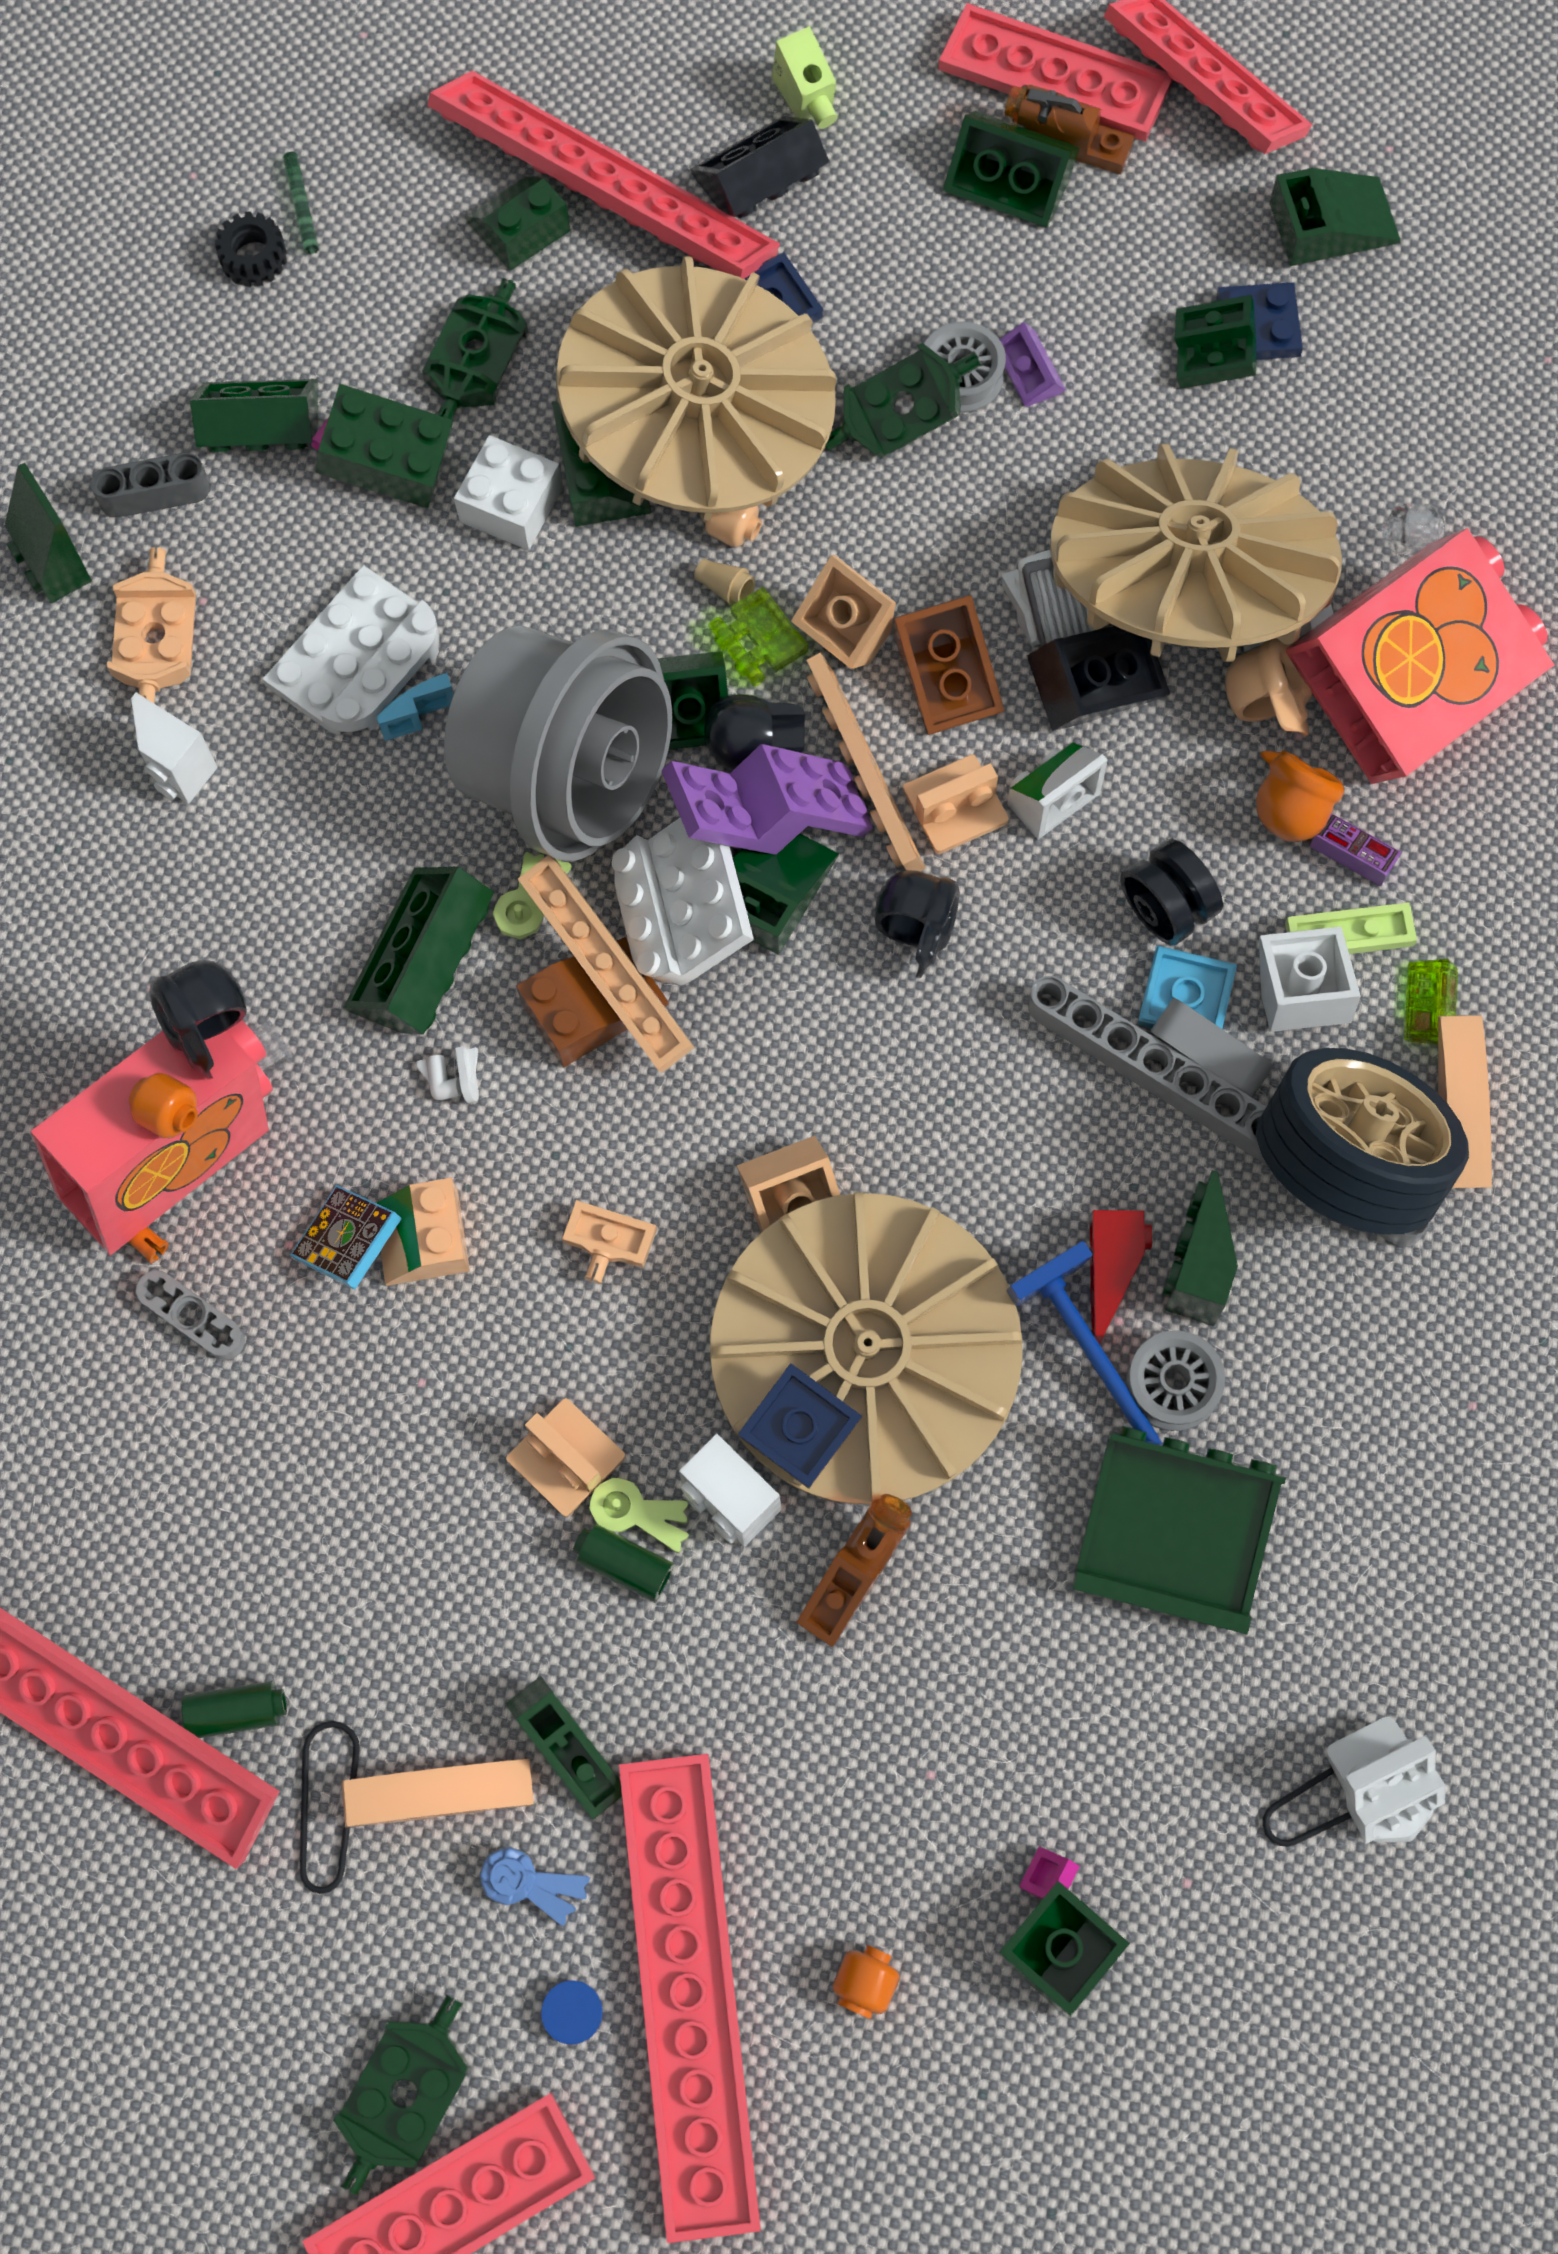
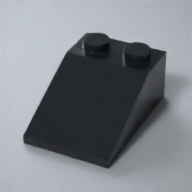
[1026,626,1170,731]

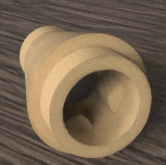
[694,558,755,605]

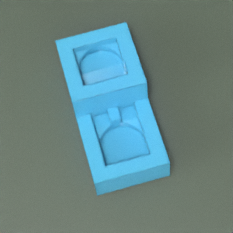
[377,673,454,741]

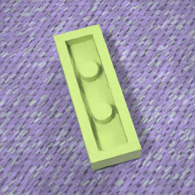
[1285,902,1417,954]

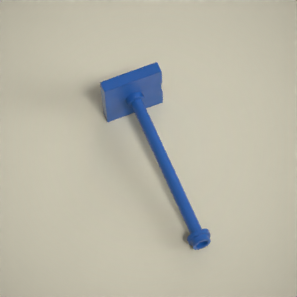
[1006,1240,1163,1444]

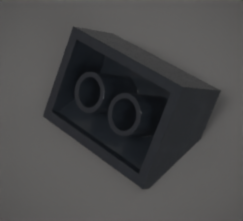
[690,116,830,218]

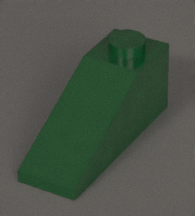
[505,1676,622,1820]

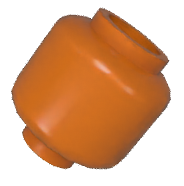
[129,1073,198,1139]
[832,1945,900,2019]

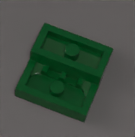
[1174,295,1256,389]

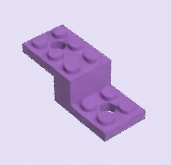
[661,744,873,855]

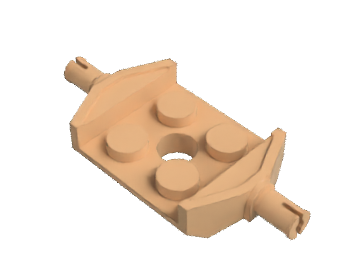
[107,547,196,704]

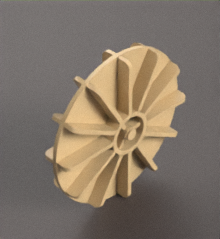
[556,256,837,521]
[1050,443,1342,662]
[710,1192,1022,1505]

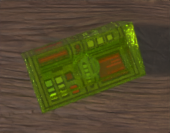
[1404,958,1458,1045]

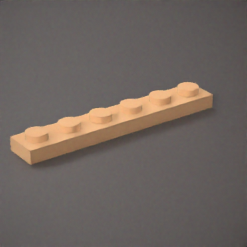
[807,652,926,871]
[518,855,695,1073]

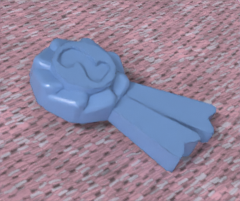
[479,1846,590,1926]

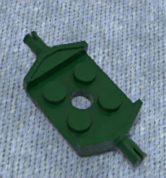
[422,278,529,419]
[826,343,982,459]
[333,1994,471,2196]

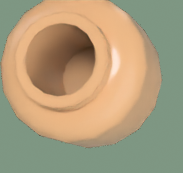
[704,506,762,547]

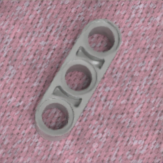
[1150,997,1274,1097]

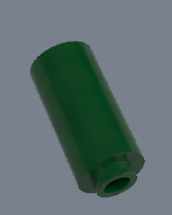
[573,1524,675,1603]
[182,1681,287,1738]

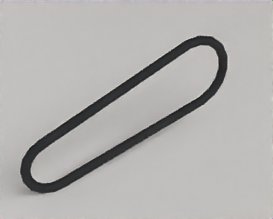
[300,1721,360,1894]
[1263,1767,1352,1847]

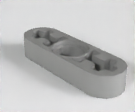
[136,1270,245,1360]

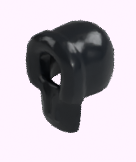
[704,694,805,770]
[875,870,960,978]
[149,960,247,1079]

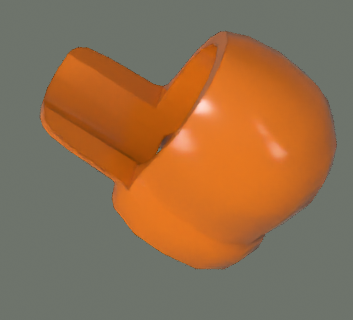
[1256,750,1345,842]

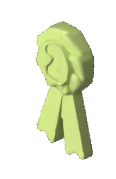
[493,852,572,940]
[589,1478,689,1553]

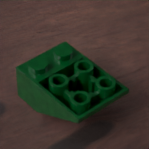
[1269,168,1401,266]
[733,834,839,955]
[1161,1170,1238,1326]

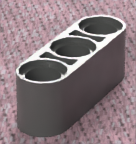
[90,452,211,518]

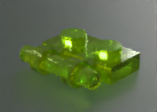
[708,586,808,687]

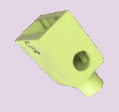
[772,26,838,129]

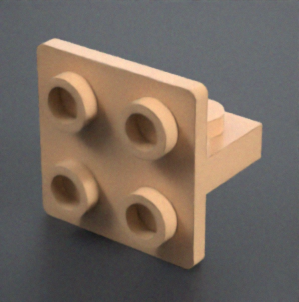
[903,754,1009,854]
[506,1398,626,1517]

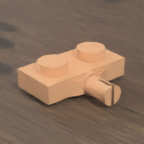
[562,1200,657,1284]

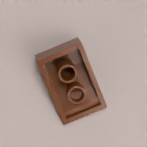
[892,595,1005,735]
[516,937,669,1068]

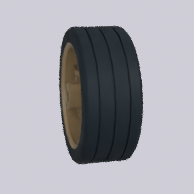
[1256,1048,1469,1235]

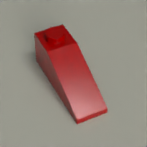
[1089,1210,1152,1344]

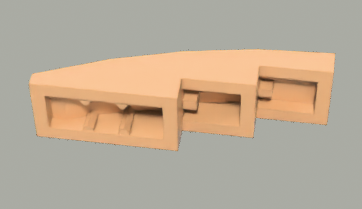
[1438,1015,1492,1188]
[341,1759,534,1827]

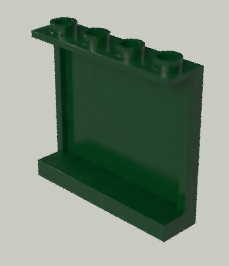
[1072,1426,1286,1635]

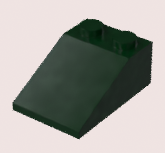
[4,462,92,604]

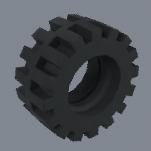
[215,211,287,287]

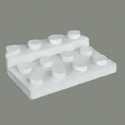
[263,565,439,735]
[612,818,754,985]

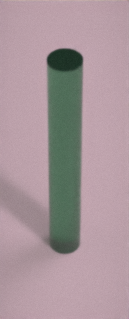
[283,151,319,254]

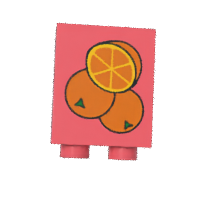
[1286,528,1554,784]
[30,1020,273,1256]

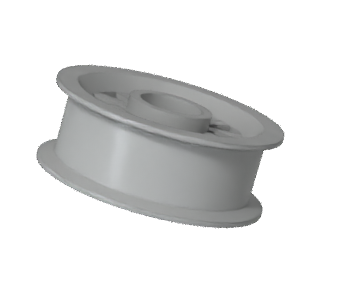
[924,322,1006,412]
[1126,1330,1225,1431]

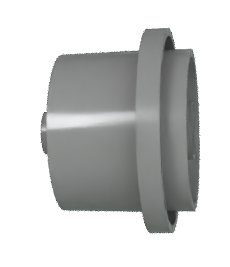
[444,626,672,861]

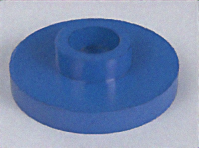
[541,1980,603,2045]

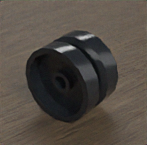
[1120,838,1223,946]

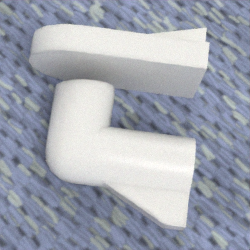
[416,1046,479,1103]

